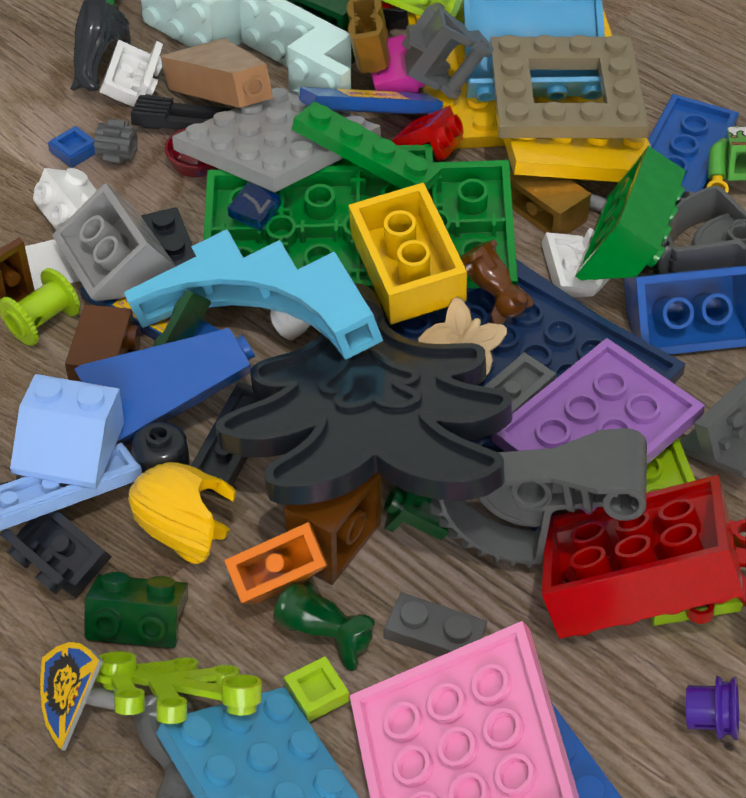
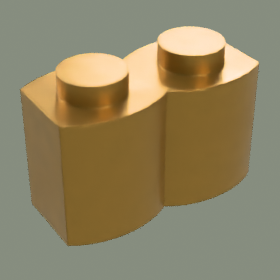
[347,0,391,74]

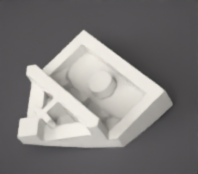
[541,228,610,297]

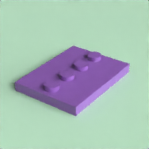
[492,338,705,515]

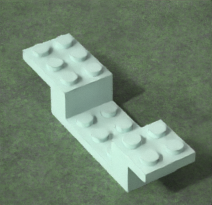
[141,0,351,115]

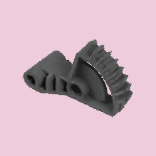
[654,186,746,274]
[430,428,647,571]

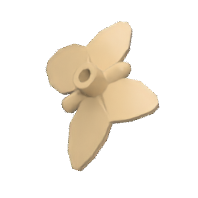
[418,297,507,382]

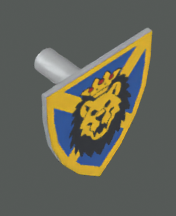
[40,642,115,751]

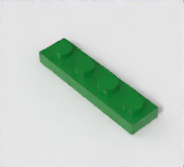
[292,101,441,190]

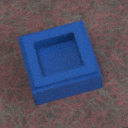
[48,126,95,168]

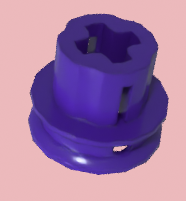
[686,676,739,740]

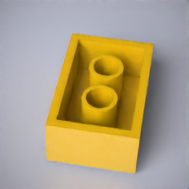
[348,183,467,325]

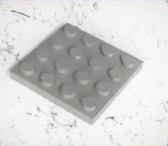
[172,88,381,192]

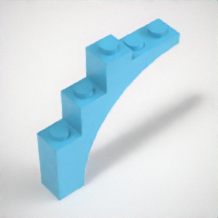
[124,229,383,360]

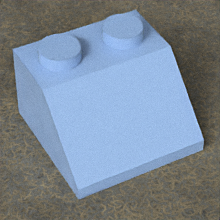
[10,374,124,489]

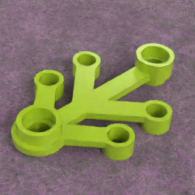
[95,651,262,724]

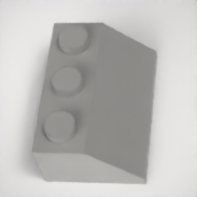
[52,183,176,302]

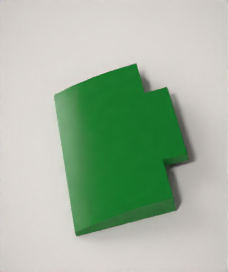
[203,144,518,291]

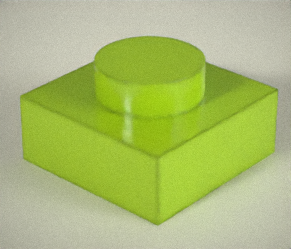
[284,656,349,722]

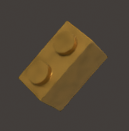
[510,172,591,234]

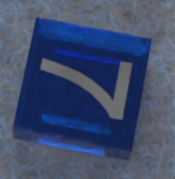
[227,182,282,231]

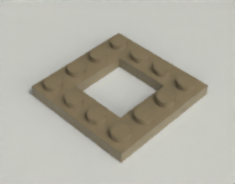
[490,35,649,138]

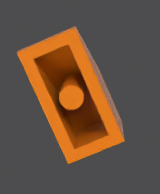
[224,522,328,604]

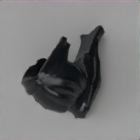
[70,0,131,92]

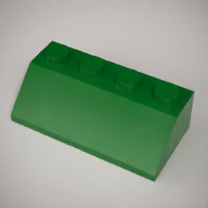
[575,145,686,281]

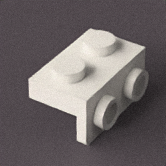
[99,40,163,107]
[33,168,97,230]

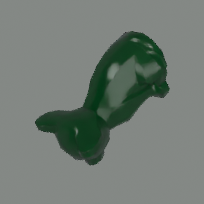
[273,580,375,671]

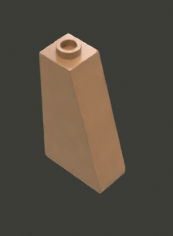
[160,38,273,108]

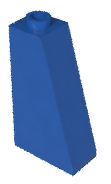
[74,328,255,446]

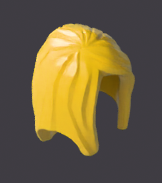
[128,462,236,564]

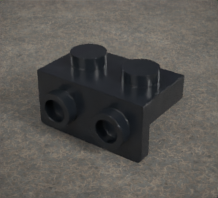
[0,510,112,598]

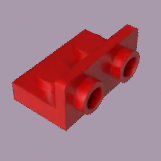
[392,106,464,161]

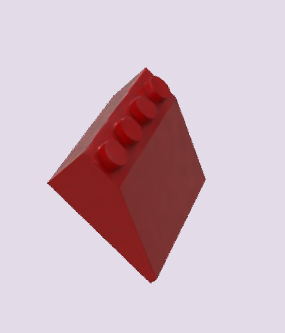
[542,474,744,639]

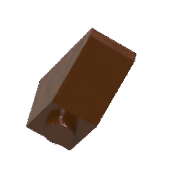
[0,238,35,302]

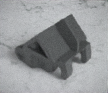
[402,3,494,99]

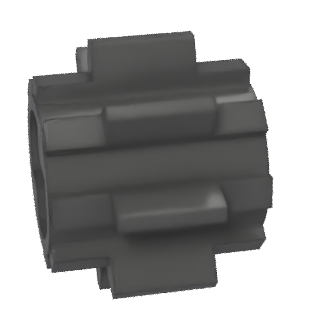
[94,118,138,164]

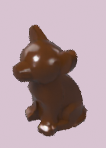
[460,239,533,325]

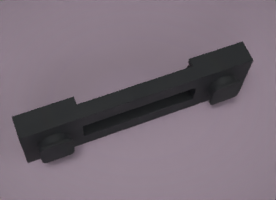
[130,95,232,130]

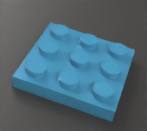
[156,687,359,798]

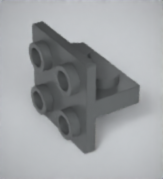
[680,377,746,478]

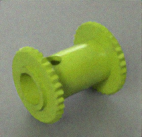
[0,268,81,346]

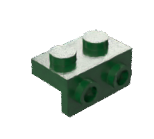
[84,572,188,648]

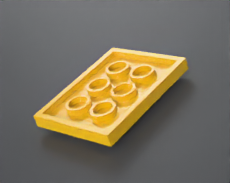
[503,138,651,182]

